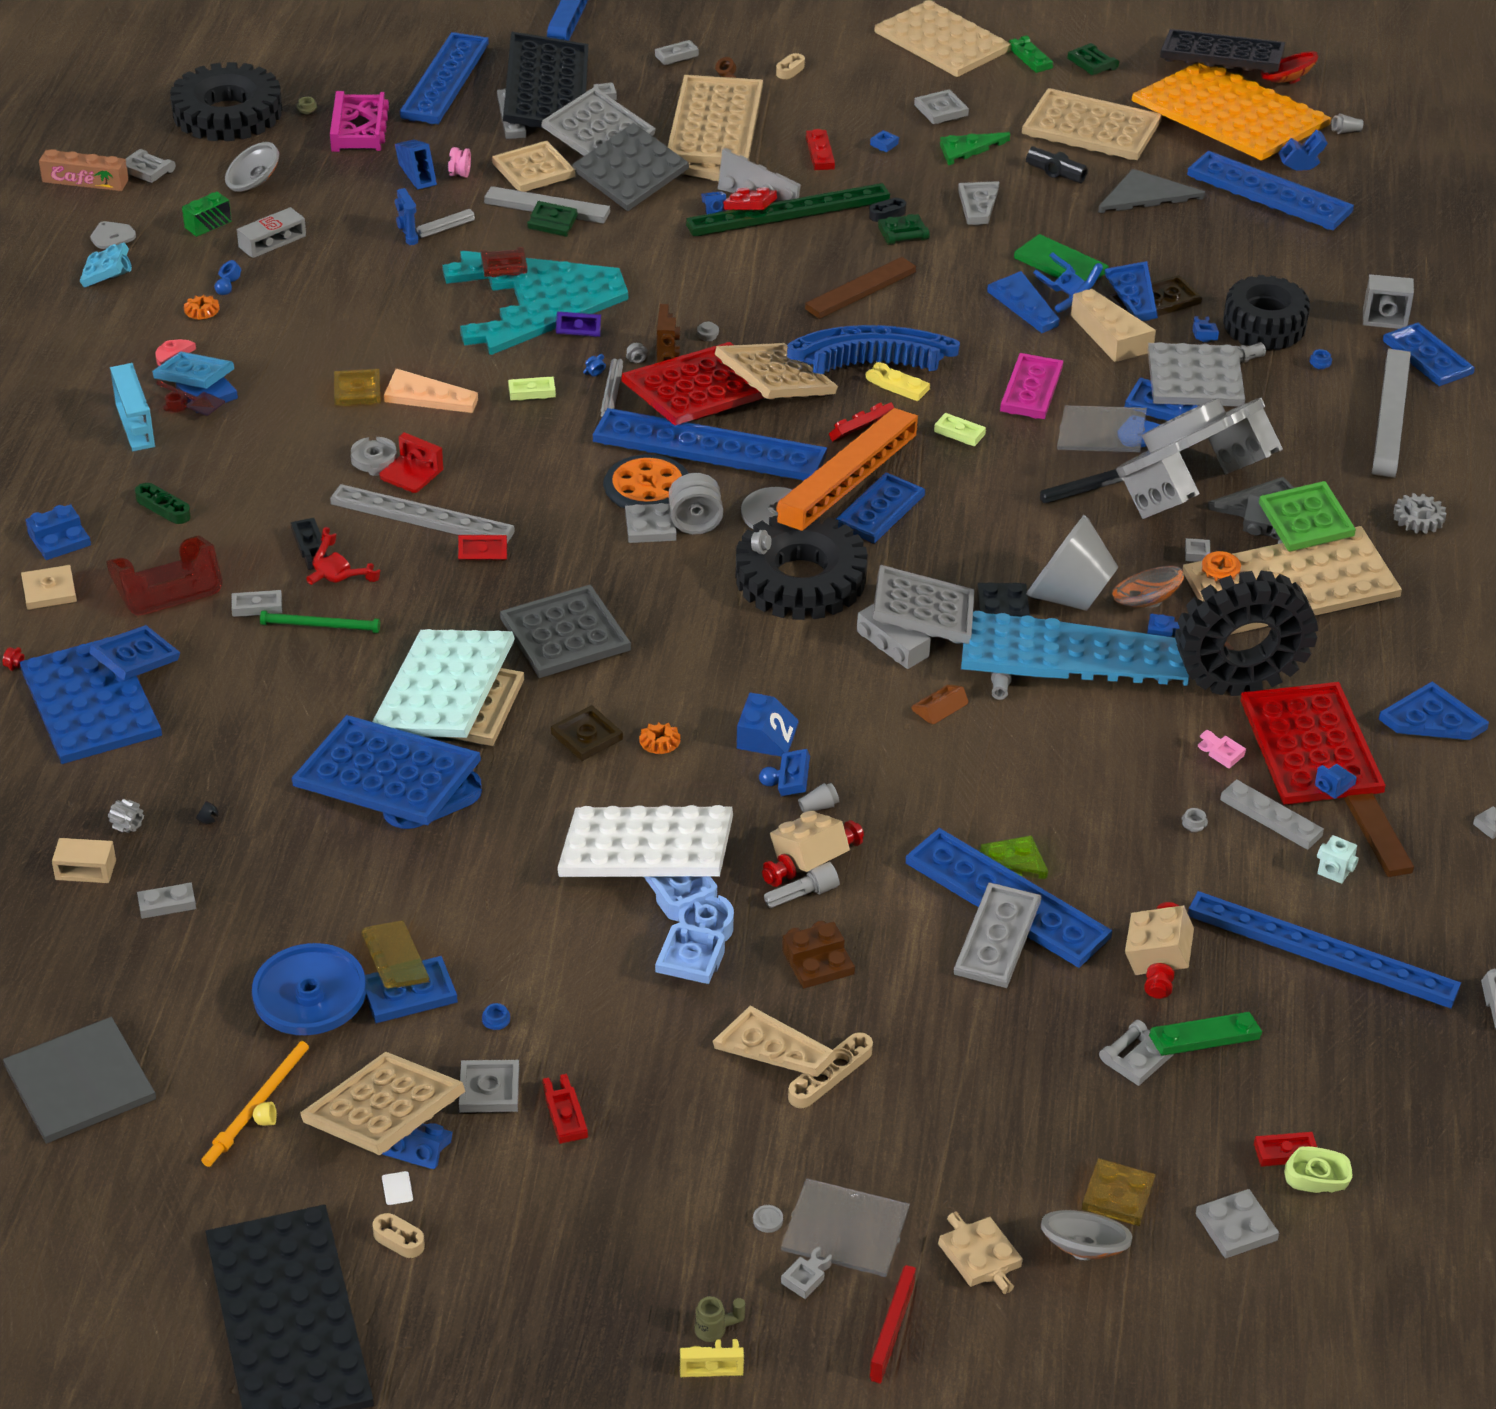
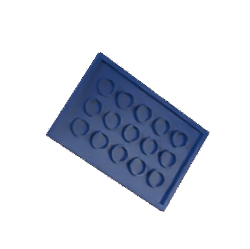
[19,637,162,764]
[291,715,481,825]

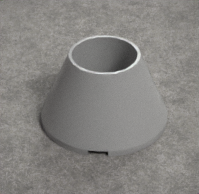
[1026,515,1118,611]

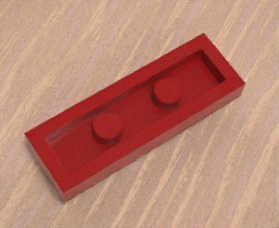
[806,129,835,170]
[828,402,894,442]

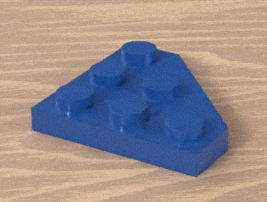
[1378,682,1489,740]

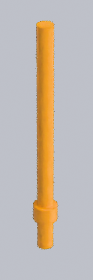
[201,1041,309,1167]

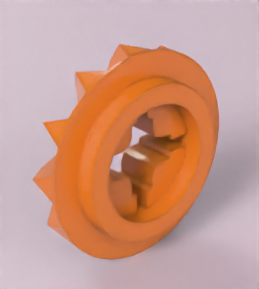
[184,295,220,319]
[1202,551,1241,582]
[639,722,680,754]

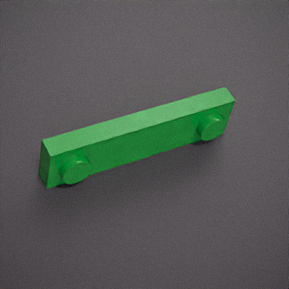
[1149,1012,1263,1056]

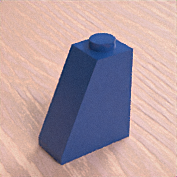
[395,140,437,189]

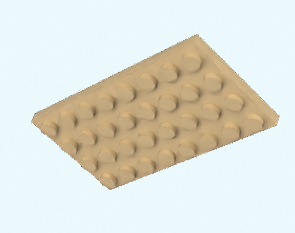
[668,75,763,165]
[1182,526,1402,635]

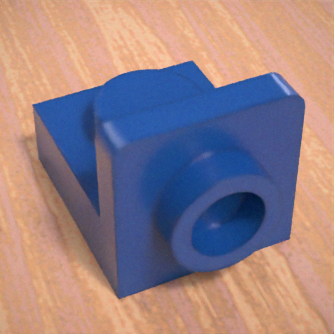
[701,191,727,214]
[1315,764,1357,799]

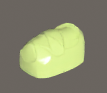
[1284,1147,1352,1193]

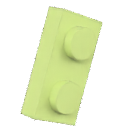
[508,377,556,401]
[934,413,986,446]

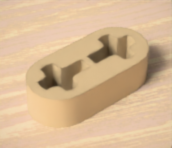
[776,53,805,79]
[373,1213,425,1258]

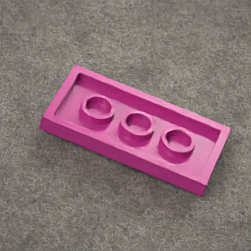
[1000,353,1063,419]

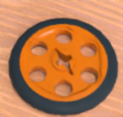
[603,454,689,509]

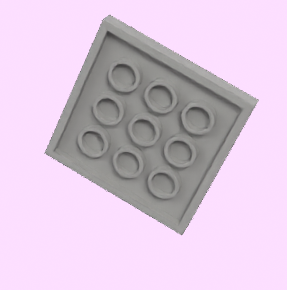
[541,87,656,156]
[1148,342,1245,406]
[872,565,974,644]

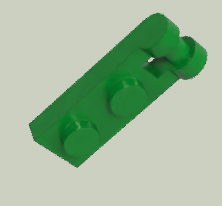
[1008,35,1053,73]

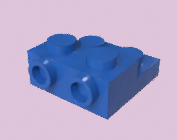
[25,504,91,560]

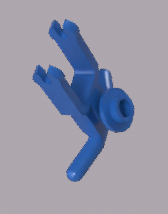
[1033,252,1103,313]

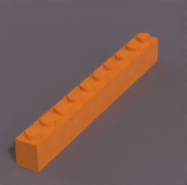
[776,408,918,531]

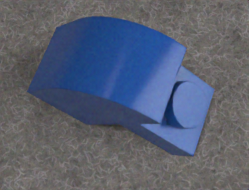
[1278,129,1328,171]

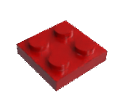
[723,187,777,210]

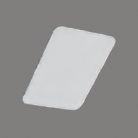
[382,1171,413,1205]

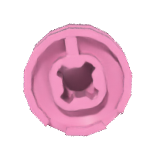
[448,147,471,178]

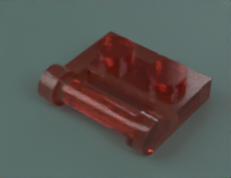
[480,247,528,277]

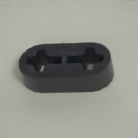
[869,198,906,222]

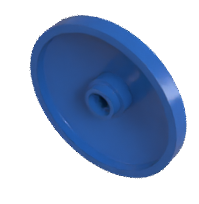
[252,943,366,1035]

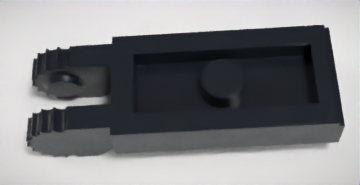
[291,518,327,570]

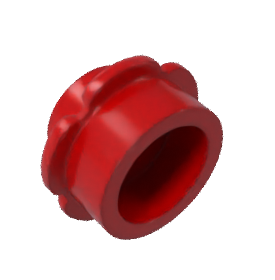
[2,647,25,671]

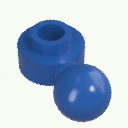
[214,260,241,295]

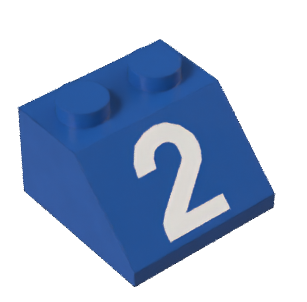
[737,692,799,757]

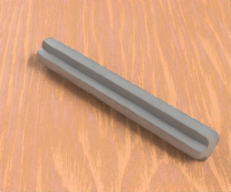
[601,358,623,417]

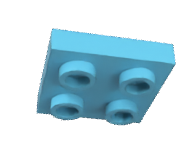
[80,242,132,288]

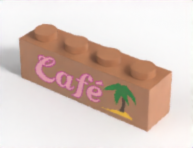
[39,149,129,191]

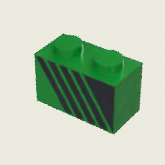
[182,192,232,237]

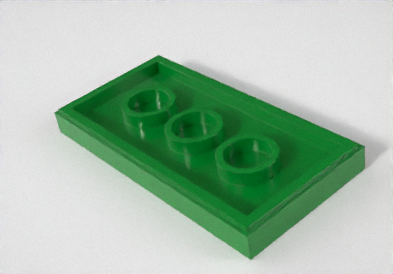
[1014,234,1109,281]

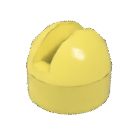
[253,1102,277,1126]

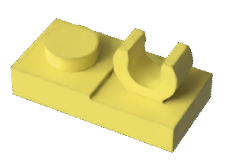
[680,1339,744,1377]

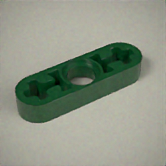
[135,483,191,524]

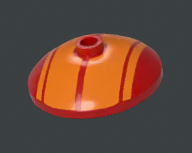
[1260,51,1318,84]

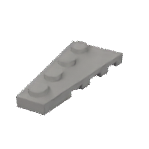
[718,148,801,202]

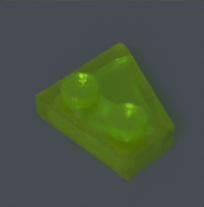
[980,835,1048,879]

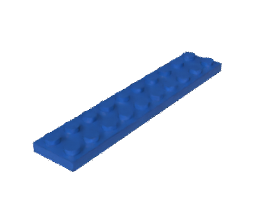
[593,408,827,481]

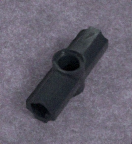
[1026,146,1088,184]

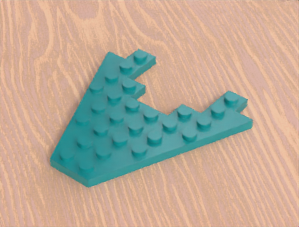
[442,251,628,355]

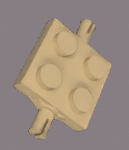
[938,1212,1023,1294]

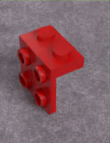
[379,432,443,493]

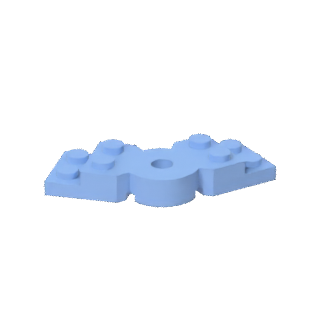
[644,876,734,984]

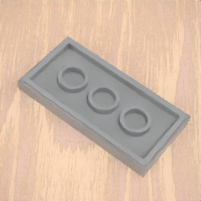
[954,882,1041,988]

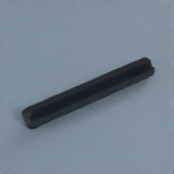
[1039,469,1123,504]

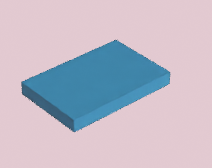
[152,352,234,389]

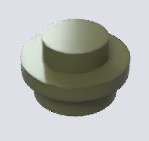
[297,97,317,115]

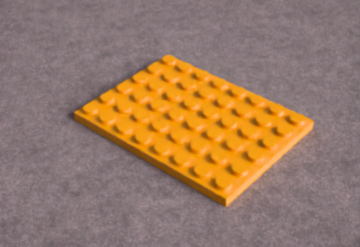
[1132,62,1331,161]

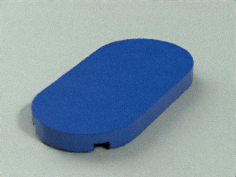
[383,771,482,829]

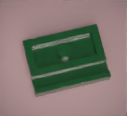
[527,201,578,237]

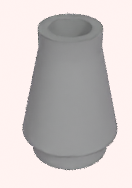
[1331,114,1363,134]
[798,783,839,813]

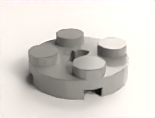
[351,437,398,476]

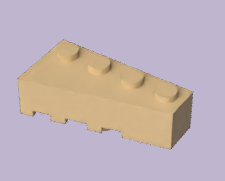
[1071,289,1156,362]

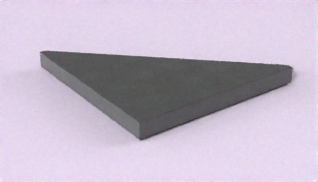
[1098,169,1205,213]
[1207,477,1294,517]

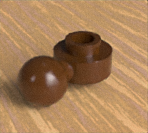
[715,57,737,78]

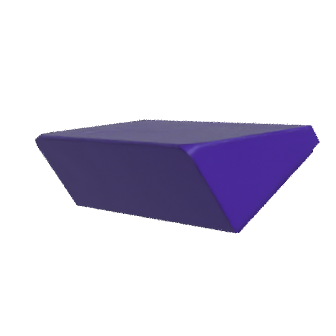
[556,311,601,337]

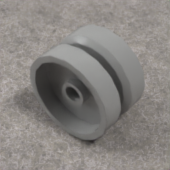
[669,473,723,534]

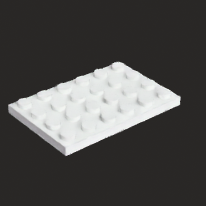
[558,805,733,877]

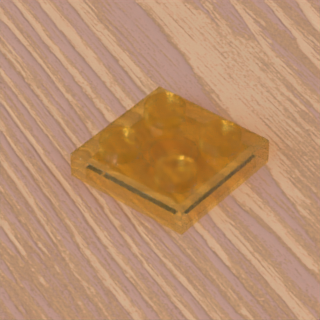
[334,369,381,406]
[1082,1158,1156,1226]

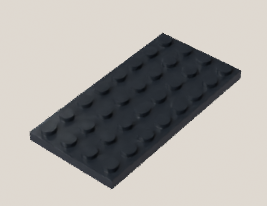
[503,31,589,128]
[205,1204,374,1409]

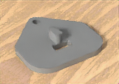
[90,221,136,249]

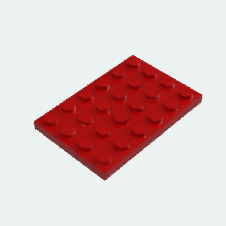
[621,342,765,425]
[1240,682,1386,805]

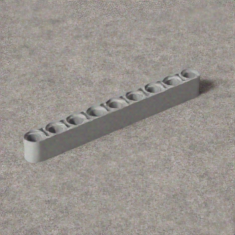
[1372,348,1411,478]

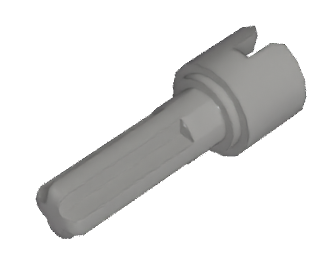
[764,862,840,908]

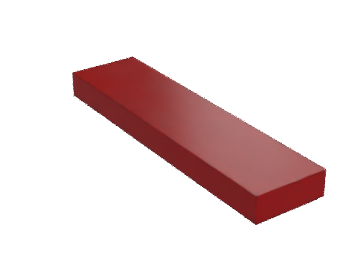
[870,1265,916,1384]

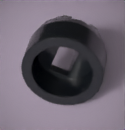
[196,801,219,824]

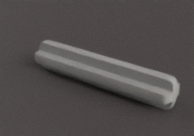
[417,209,475,238]

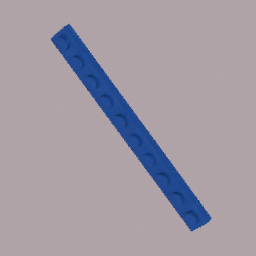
[1188,891,1461,1008]

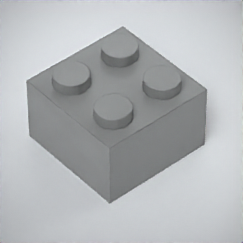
[1363,274,1414,329]

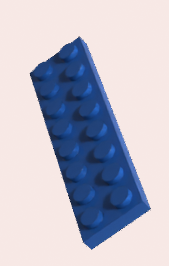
[400,32,489,124]
[1187,151,1354,230]
[906,828,1112,968]

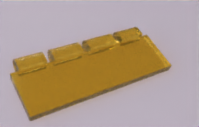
[361,921,429,988]

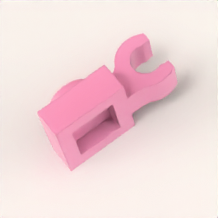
[1198,730,1246,769]

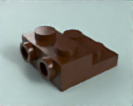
[657,304,680,363]
[782,921,855,989]

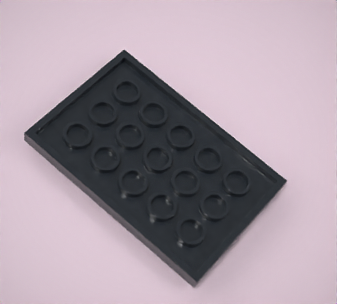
[1160,29,1286,73]

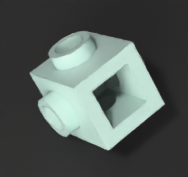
[1317,835,1359,884]

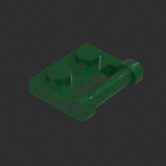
[1067,43,1119,75]
[878,214,930,245]

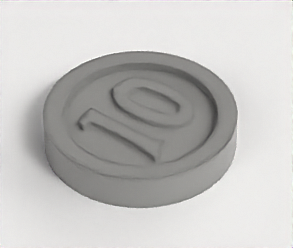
[753,1205,783,1233]

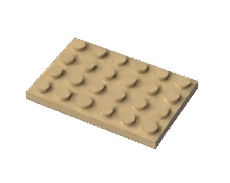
[875,0,1011,77]
[1022,88,1162,160]

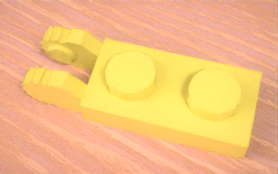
[865,362,930,401]

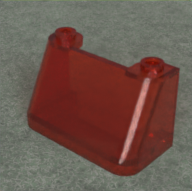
[106,535,222,615]

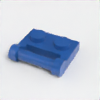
[395,188,418,245]

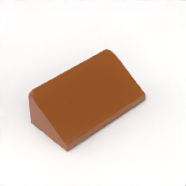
[911,685,968,724]

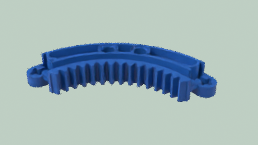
[787,325,960,374]

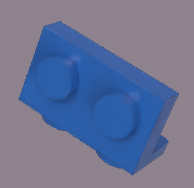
[382,1123,453,1169]

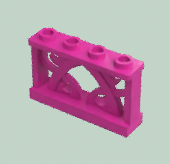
[330,91,389,152]

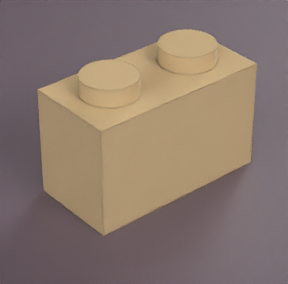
[52,838,116,883]

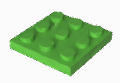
[1259,481,1356,552]

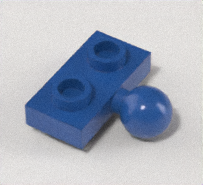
[759,749,810,796]

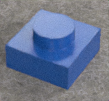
[870,130,899,152]

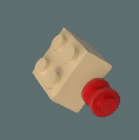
[762,811,864,887]
[1125,902,1194,999]

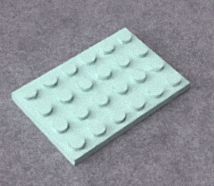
[372,629,515,738]

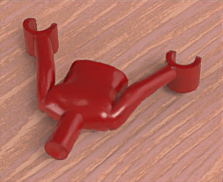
[306,527,381,585]

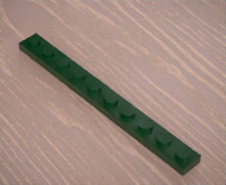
[686,183,890,236]

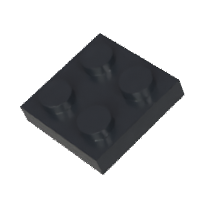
[977,582,1030,617]

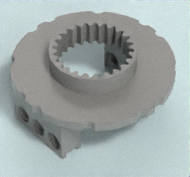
[1116,397,1283,519]

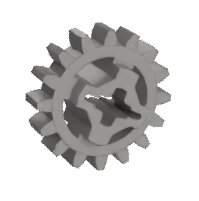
[1393,493,1446,534]

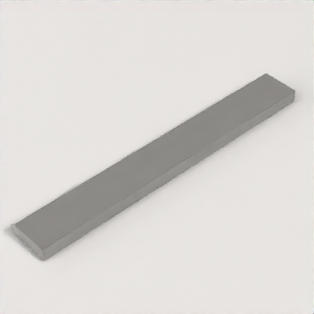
[330,484,515,543]

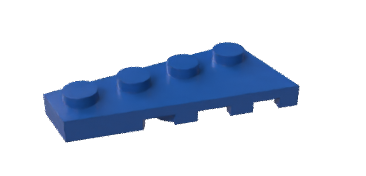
[1104,261,1158,321]
[987,271,1060,333]

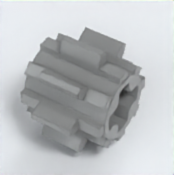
[108,799,144,833]

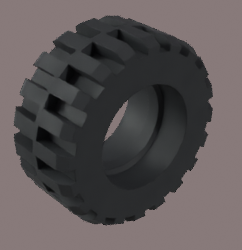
[1223,275,1310,351]

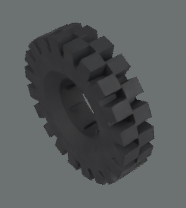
[170,62,282,141]
[735,515,868,620]
[1175,571,1318,696]

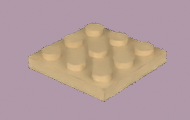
[492,141,575,192]

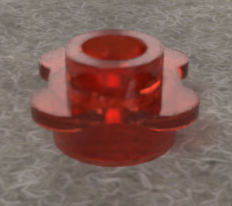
[163,392,188,412]

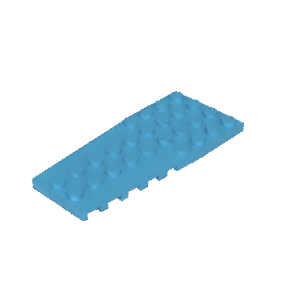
[961,611,1189,686]

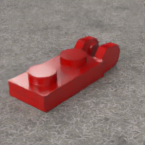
[542,1074,588,1144]

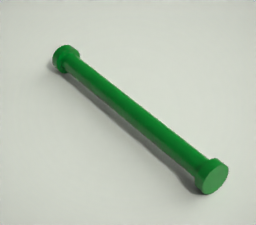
[260,610,380,633]

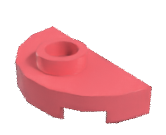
[155,339,196,366]

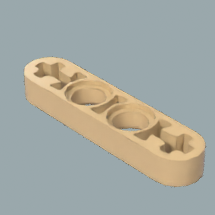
[788,1033,873,1108]

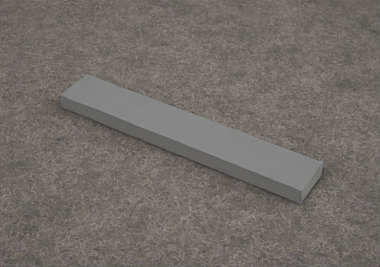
[484,186,610,224]

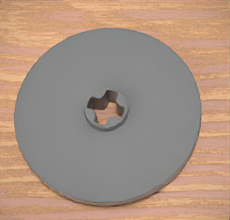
[741,487,792,529]

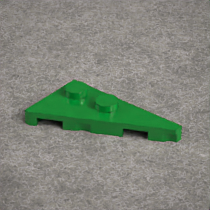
[940,132,1010,165]

